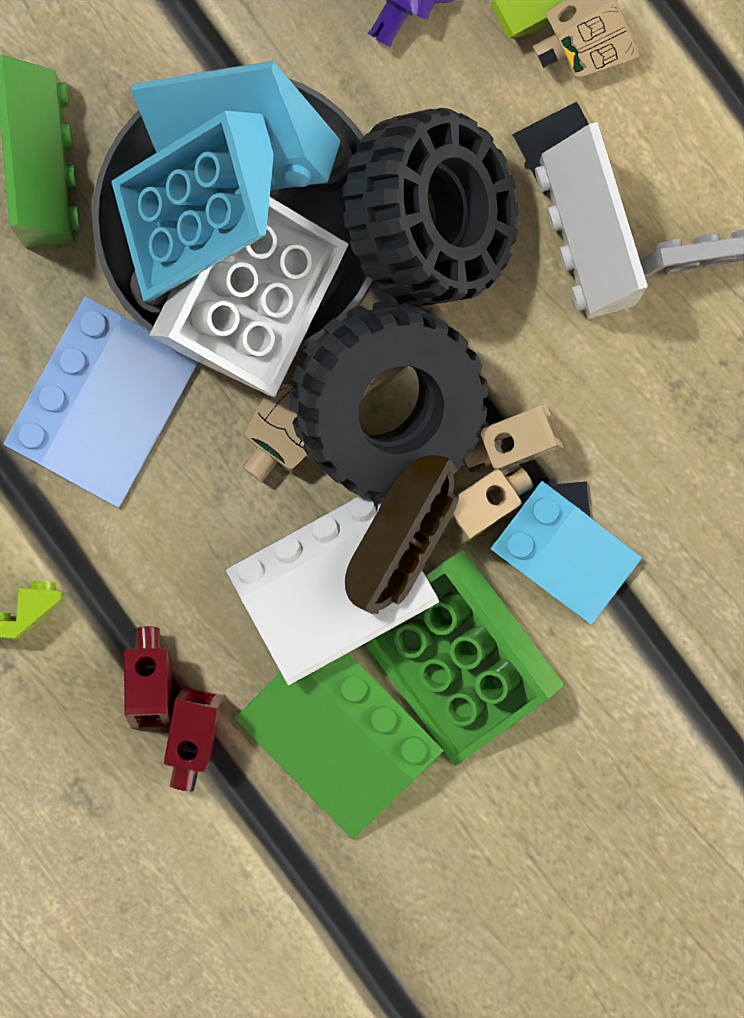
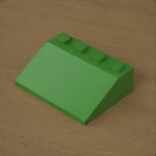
[0,54,81,248]
[364,549,564,766]
[234,653,444,839]

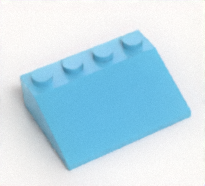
[131,61,341,191]
[111,111,274,302]

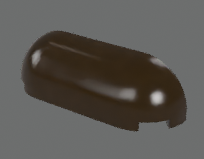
[345,455,459,614]

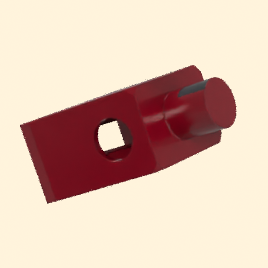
[124,626,173,729]
[163,687,224,792]

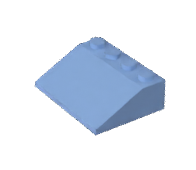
[3,296,199,508]

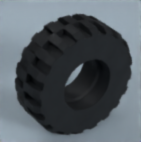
[342,108,518,306]
[290,301,488,500]

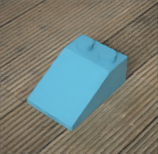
[491,481,642,625]

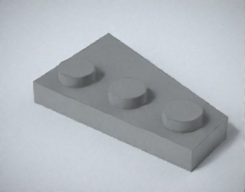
[640,229,744,278]

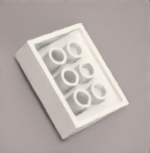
[535,122,648,320]
[149,197,349,397]
[226,493,439,685]

